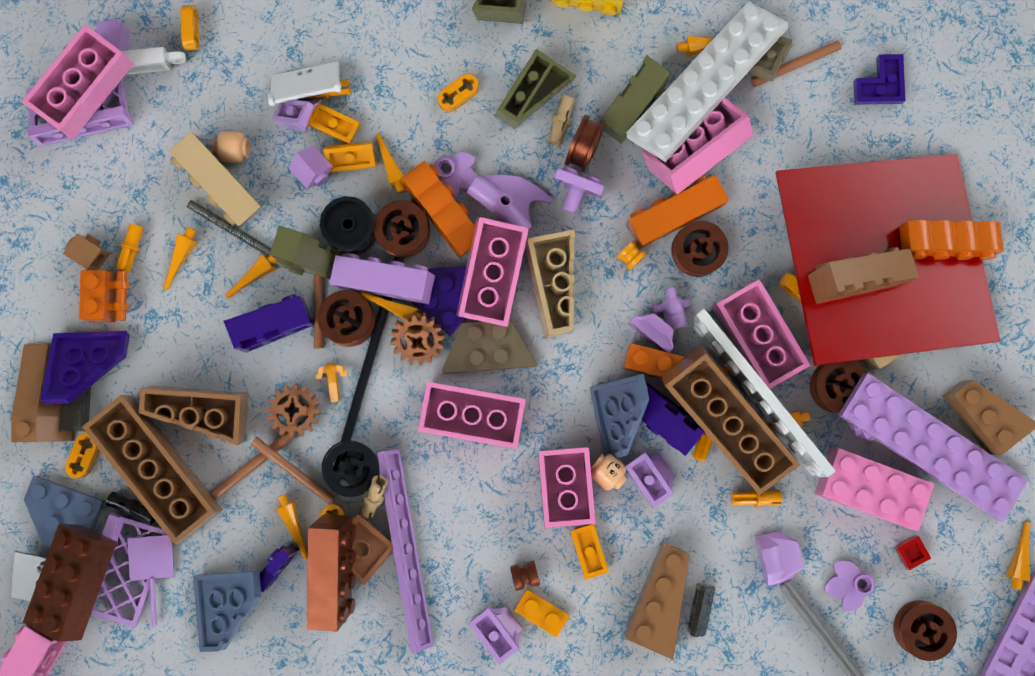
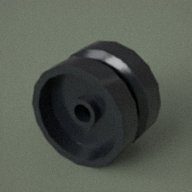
[320,196,376,255]

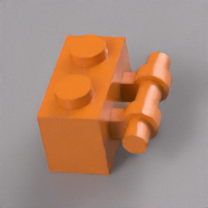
[79,270,130,323]

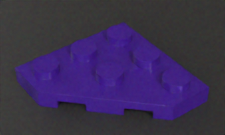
[410,266,467,337]
[40,331,130,404]

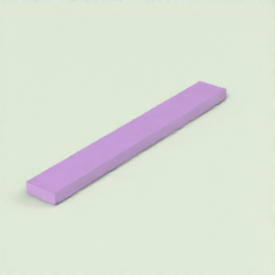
[376,448,434,653]

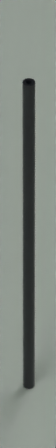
[333,198,419,483]

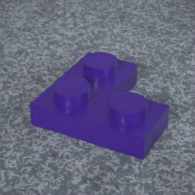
[853,54,906,105]
[259,543,299,592]

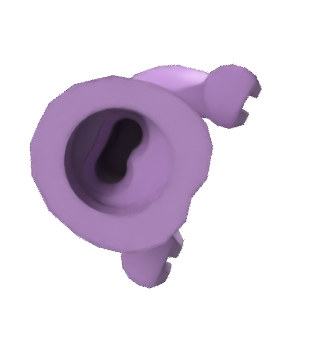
[652,287,691,328]

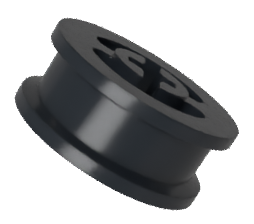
[321,440,379,497]

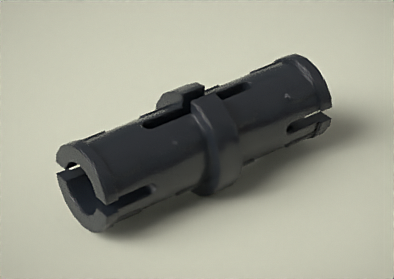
[106,491,156,526]

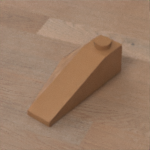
[11,344,74,442]

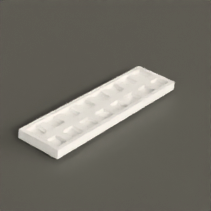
[626,1,788,162]
[693,309,836,477]

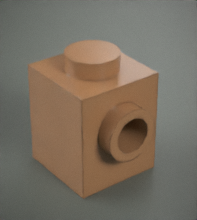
[63,234,110,270]

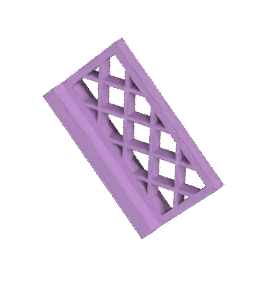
[26,78,133,146]
[91,512,167,627]

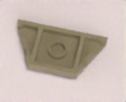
[442,319,537,374]

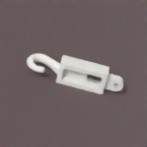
[122,47,186,75]

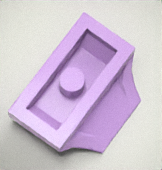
[272,98,321,132]
[628,313,674,353]
[625,452,675,508]
[755,530,804,586]
[468,607,522,664]

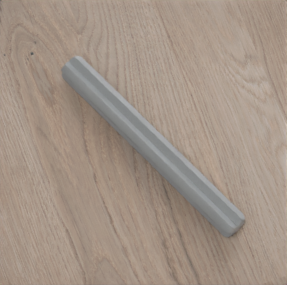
[779,580,864,676]

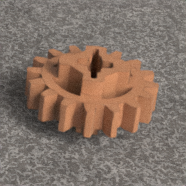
[391,312,444,366]
[266,384,322,438]

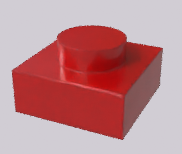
[894,535,931,570]

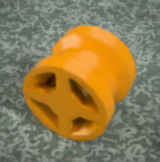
[616,240,647,271]

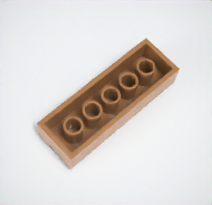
[661,345,800,495]
[82,395,223,545]

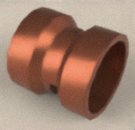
[510,560,540,591]

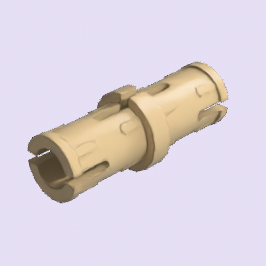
[547,95,575,147]
[359,475,388,519]

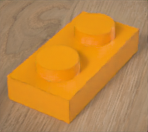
[308,103,361,144]
[323,141,376,173]
[570,524,609,580]
[514,588,570,638]

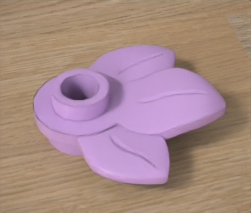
[434,152,477,200]
[824,560,875,611]

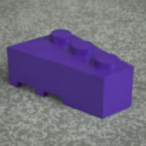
[223,294,314,353]
[642,381,704,456]

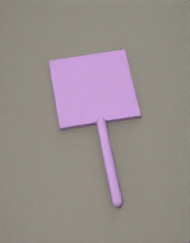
[127,535,174,627]

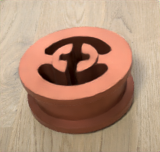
[565,114,606,173]
[374,200,431,258]
[671,221,728,277]
[318,290,376,347]
[810,361,867,413]
[893,600,957,661]

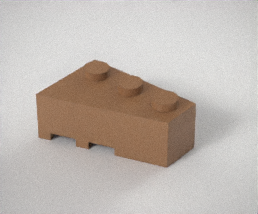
[942,380,1035,455]

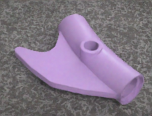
[466,175,552,231]

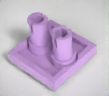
[554,166,605,214]

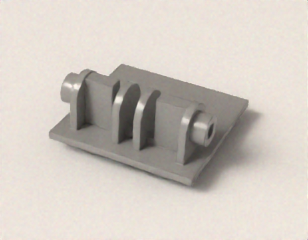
[11,551,46,601]

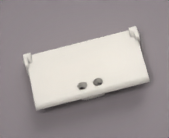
[268,61,341,106]

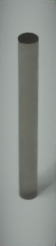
[187,200,271,257]

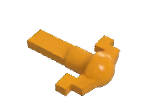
[315,363,349,402]

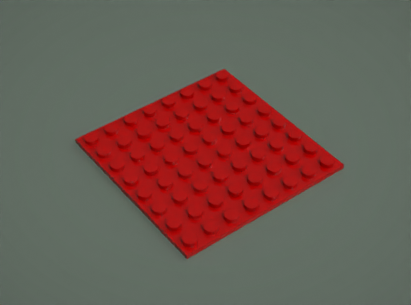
[775,154,1001,366]

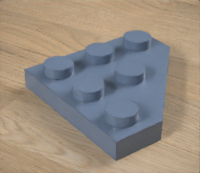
[590,374,649,458]
[24,476,105,554]
[193,570,261,652]

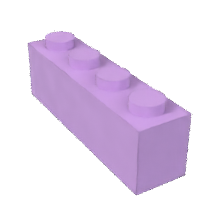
[329,253,435,304]

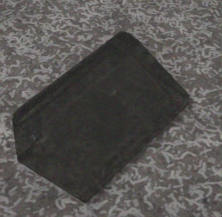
[59,386,91,432]
[687,582,715,637]

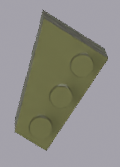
[494,49,576,129]
[599,55,671,144]
[269,225,343,280]

